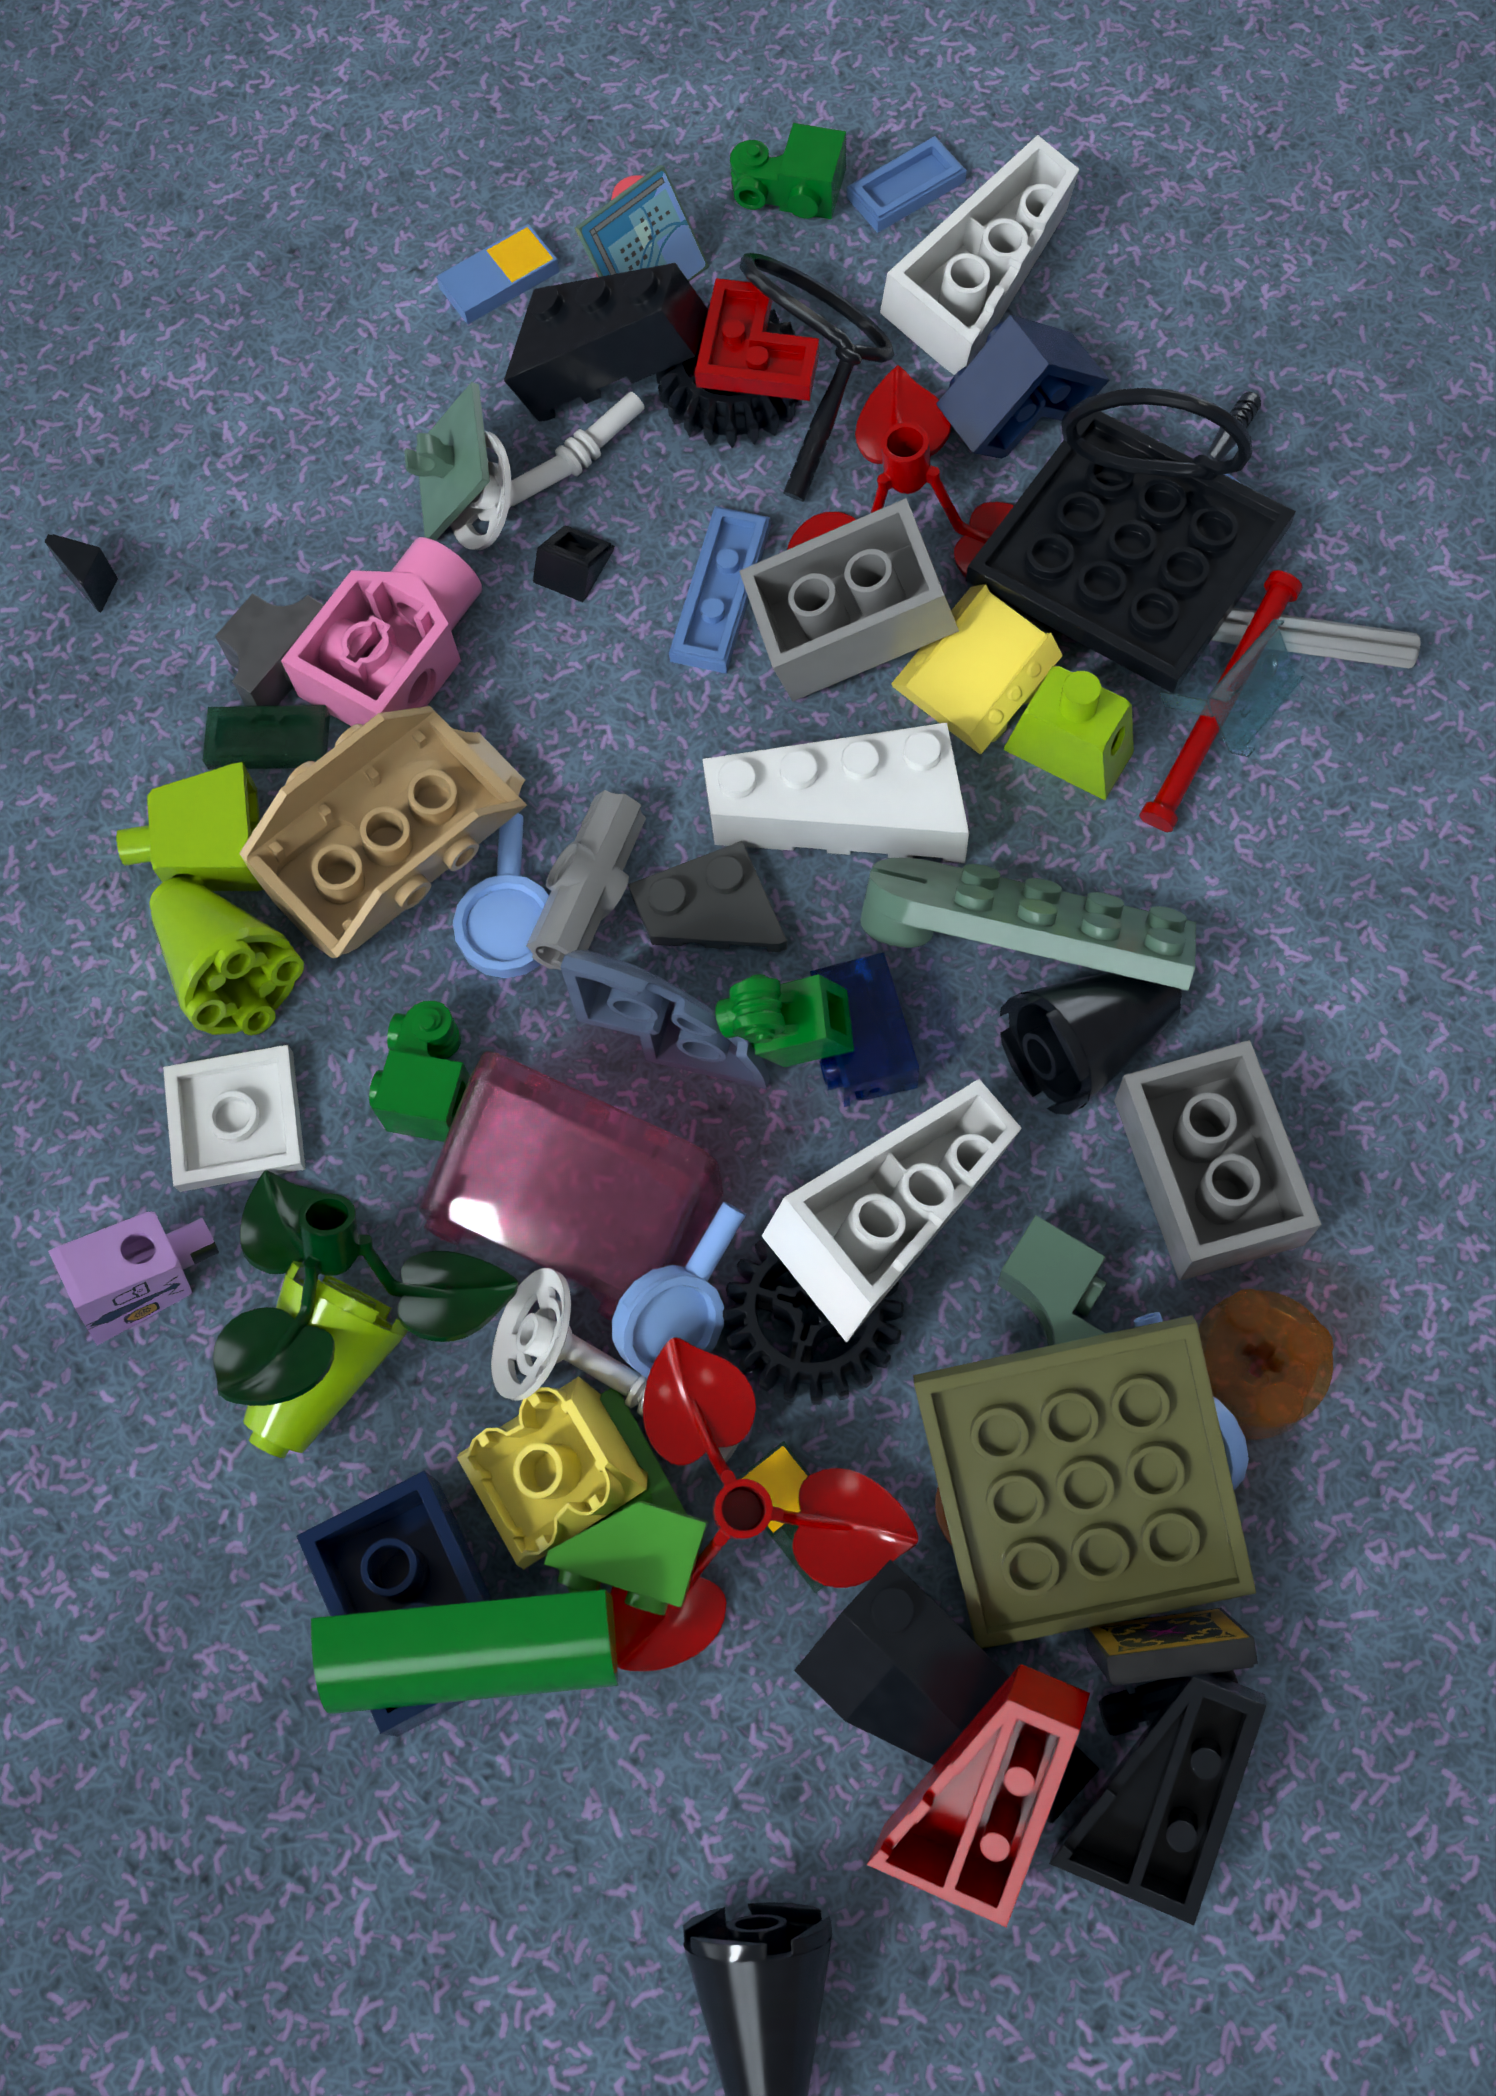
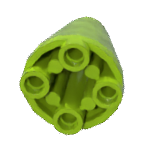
[149,877,304,1036]

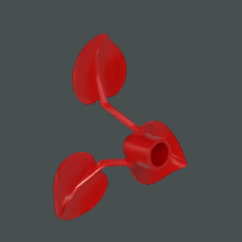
[787,365,1014,577]
[610,1337,919,1672]

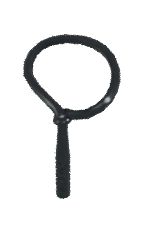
[740,253,894,502]
[1061,388,1261,480]

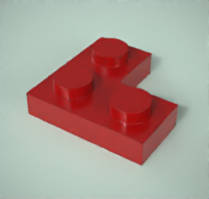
[695,278,820,401]

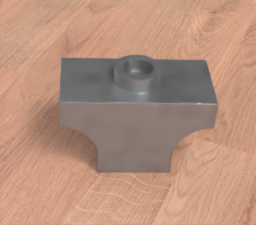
[215,593,324,720]

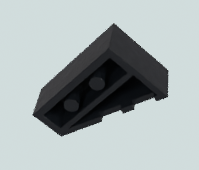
[504,263,708,421]
[1049,1673,1267,1925]

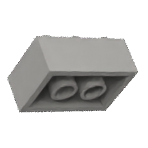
[739,498,959,702]
[1114,1040,1322,1281]

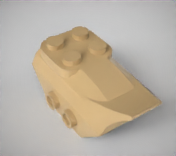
[239,706,527,958]

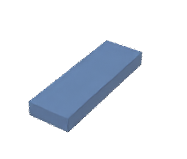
[669,506,771,674]

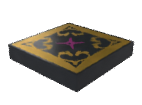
[1084,1608,1258,1686]

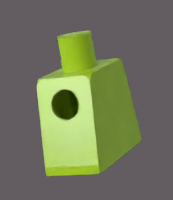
[1004,666,1134,800]
[116,762,264,891]

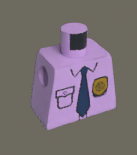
[48,1212,219,1346]

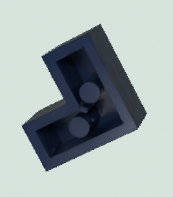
[936,314,1110,459]

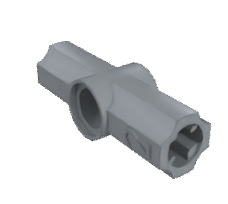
[526,790,646,970]

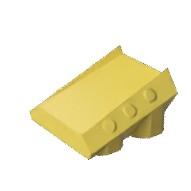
[891,584,1063,754]
[457,1376,648,1569]

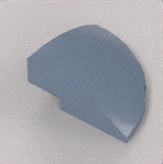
[560,950,770,1090]

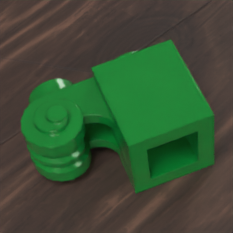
[730,123,846,219]
[715,974,854,1067]
[369,1001,476,1145]

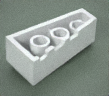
[880,135,1079,375]
[702,722,969,863]
[762,1079,1022,1343]

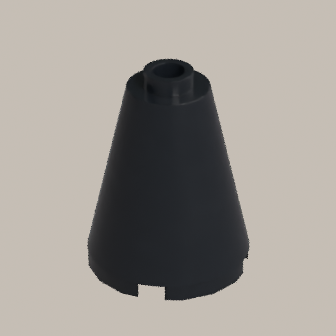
[1000,972,1182,1115]
[683,1902,832,2096]

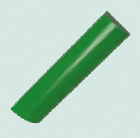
[311,1589,619,1714]

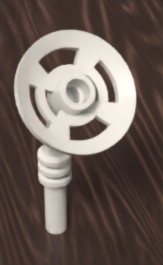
[451,392,645,550]
[491,1268,738,1462]

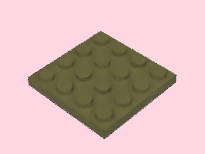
[913,1315,1256,1649]

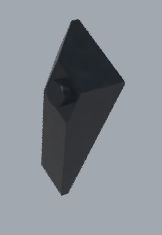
[794,1559,1099,1824]

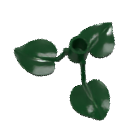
[213,1170,518,1406]

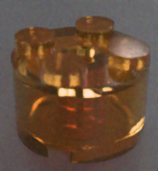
[1198,1289,1334,1440]

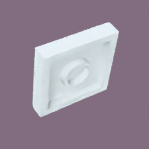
[163,1045,305,1192]

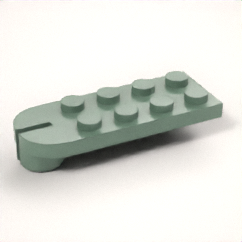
[860,858,1196,991]

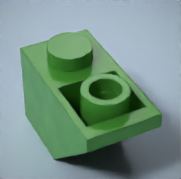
[544,1501,709,1615]

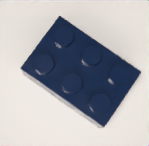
[296,1470,492,1737]

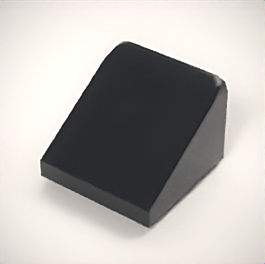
[533,525,615,602]
[45,534,118,613]

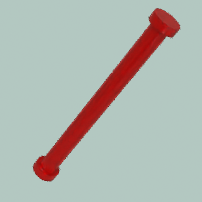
[1139,570,1303,833]

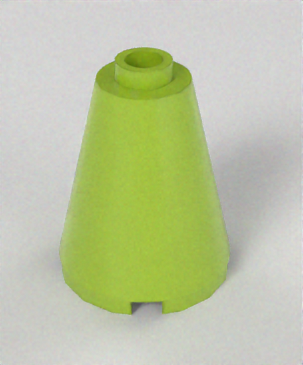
[243,1261,408,1459]

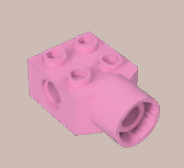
[281,537,482,726]

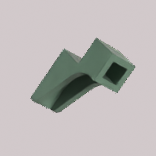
[997,1215,1107,1346]

